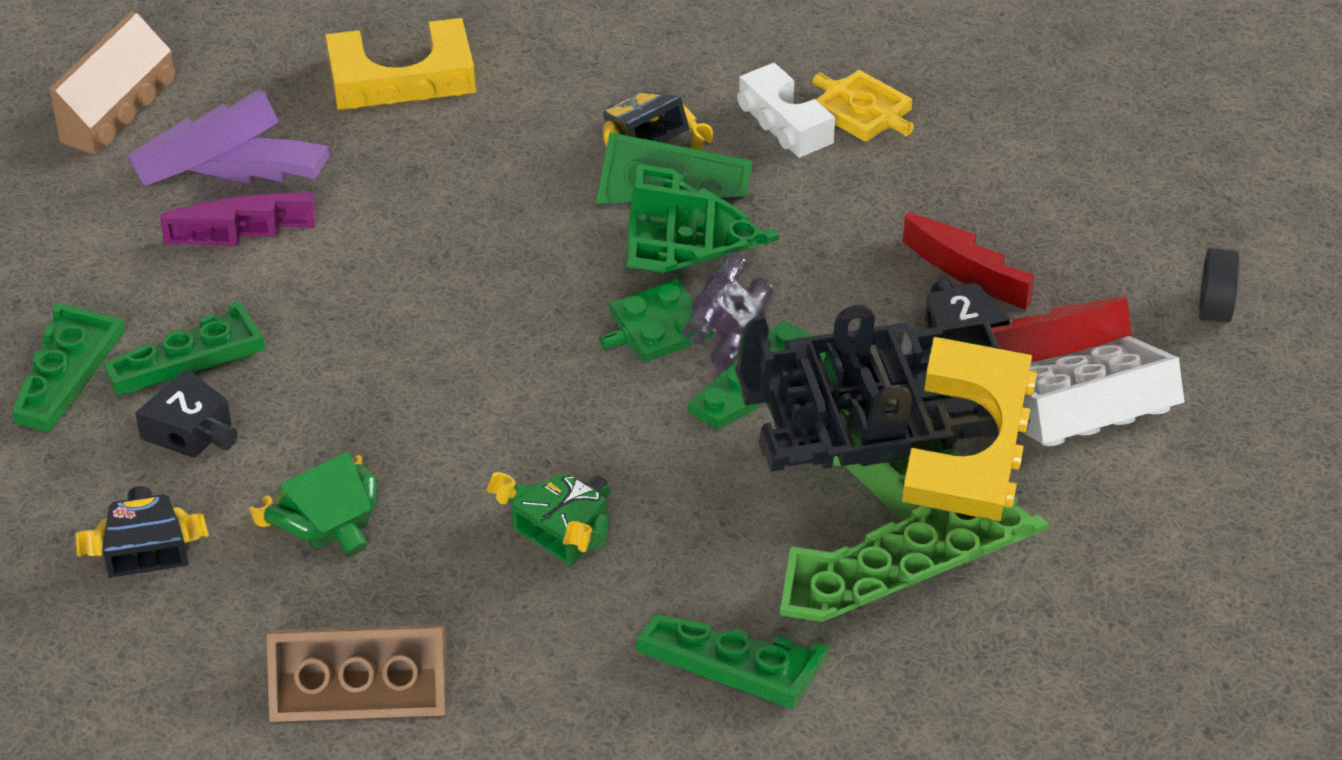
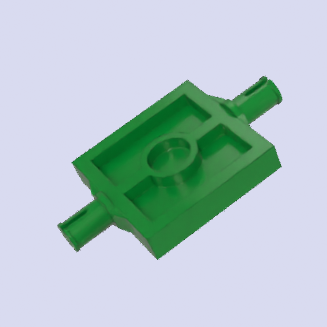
[599,279,722,362]

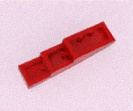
[903,212,1035,310]
[991,296,1132,362]

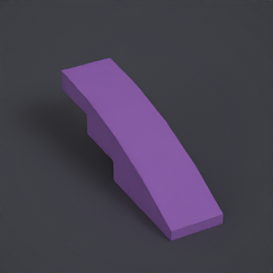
[127,89,279,186]
[188,138,329,184]

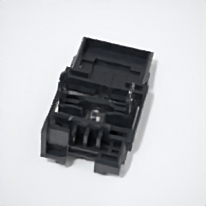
[735,305,1031,472]

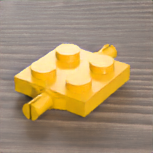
[812,70,914,142]

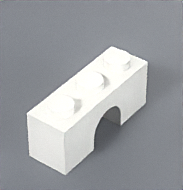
[737,63,835,158]

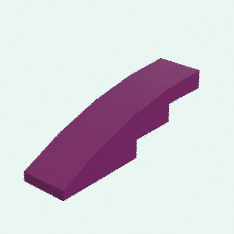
[160,192,317,246]

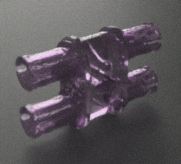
[682,253,774,370]

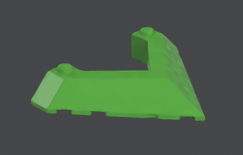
[779,401,1049,622]

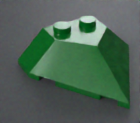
[624,164,780,275]

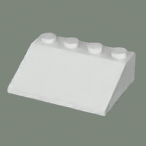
[1023,336,1185,446]

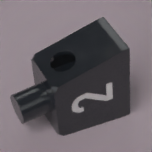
[925,279,1010,328]
[135,369,238,458]

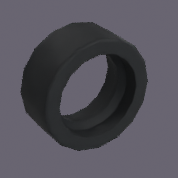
[1199,248,1239,323]

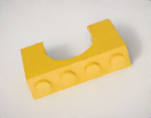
[325,18,476,110]
[902,337,1037,521]

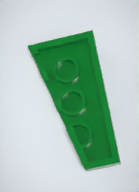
[596,132,753,204]
[103,300,266,396]
[12,302,126,432]
[688,320,826,430]
[636,614,829,709]

